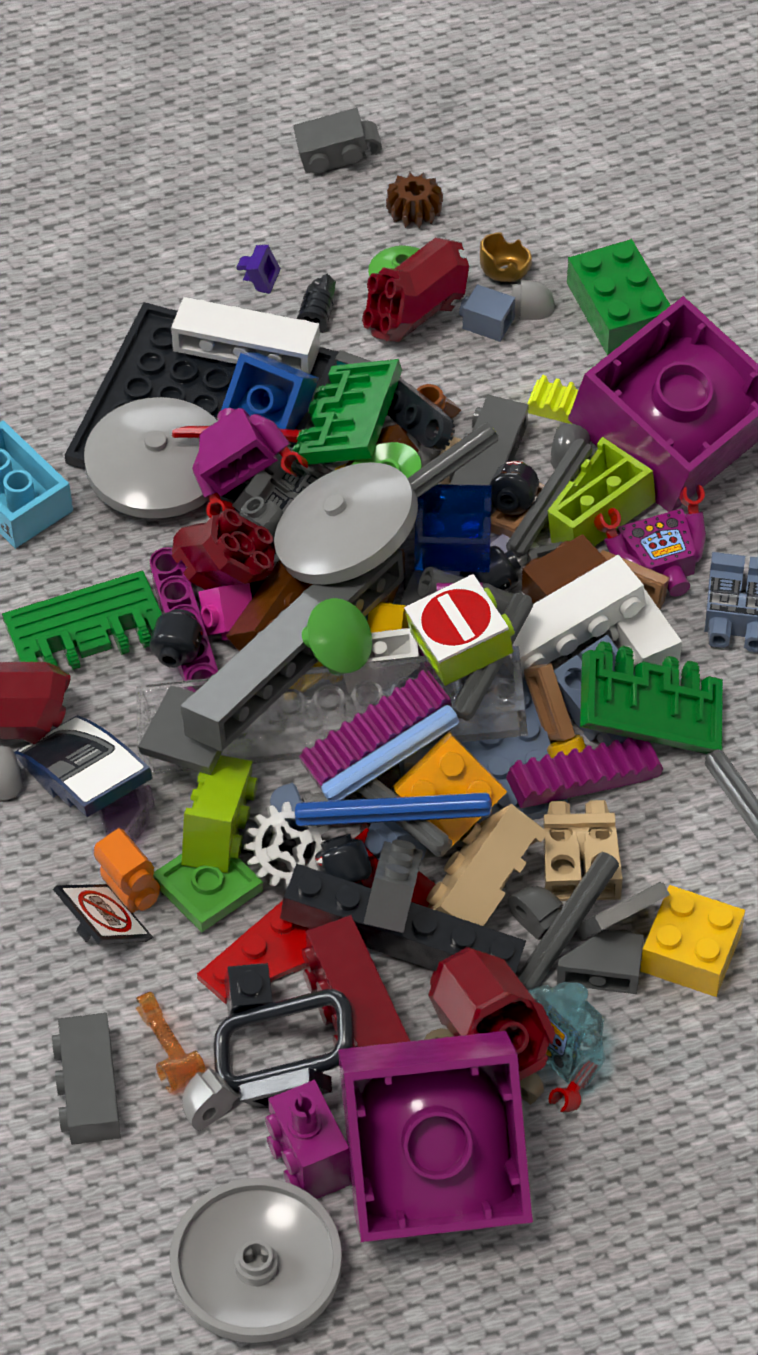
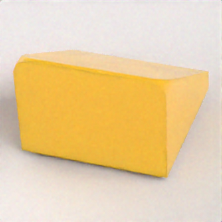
[367,602,409,633]

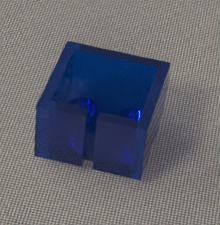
[415,484,491,572]

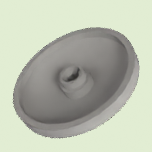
[84,397,217,519]
[274,462,418,585]
[170,1178,342,1343]

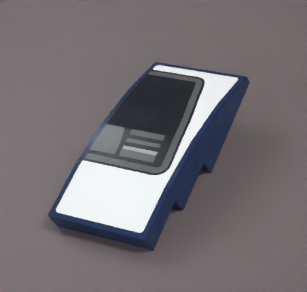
[14,715,153,817]

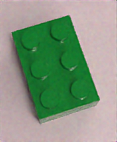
[567,239,671,356]

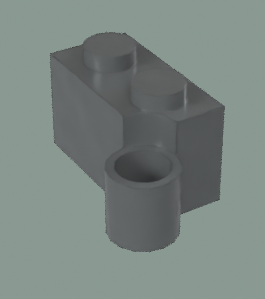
[293,108,382,173]

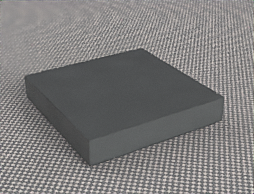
[138,685,223,775]
[575,882,670,941]

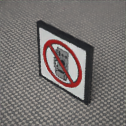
[53,884,153,944]

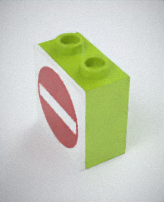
[404,574,515,686]

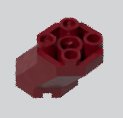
[362,238,469,342]
[172,509,275,590]
[0,662,71,744]
[428,947,556,1081]

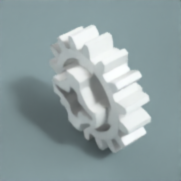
[244,802,328,889]

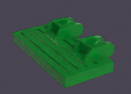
[292,359,402,464]
[2,570,162,670]
[580,641,723,754]

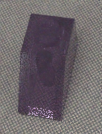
[98,785,155,844]

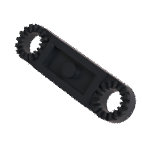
[387,377,455,451]

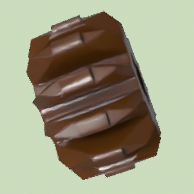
[386,172,443,229]

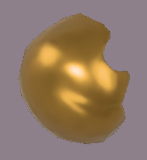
[480,232,532,282]

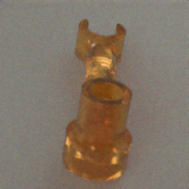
[136,991,206,1093]

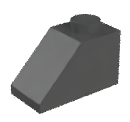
[557,929,644,995]

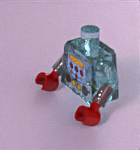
[529,982,606,1112]

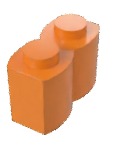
[94,828,160,913]

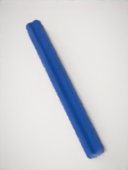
[295,793,492,827]

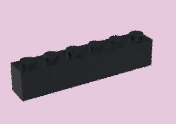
[280,863,526,974]

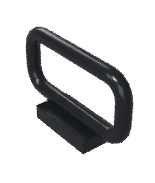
[214,989,354,1108]

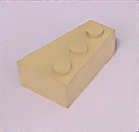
[426,804,548,926]

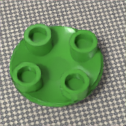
[302,598,372,676]

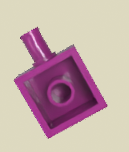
[265,1080,351,1199]

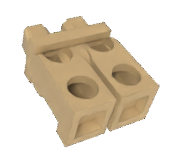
[543,800,623,901]

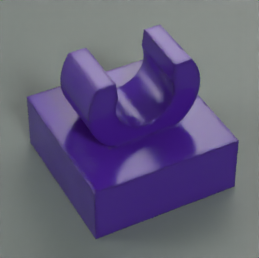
[236,245,281,294]

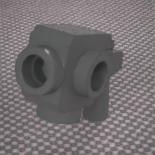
[239,496,284,554]

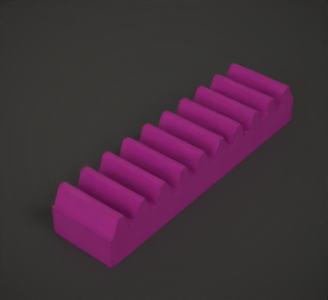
[299,670,452,791]
[506,737,663,808]

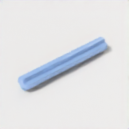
[321,705,459,801]

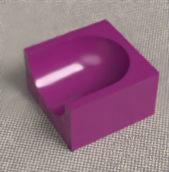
[568,296,758,512]
[338,1031,533,1242]

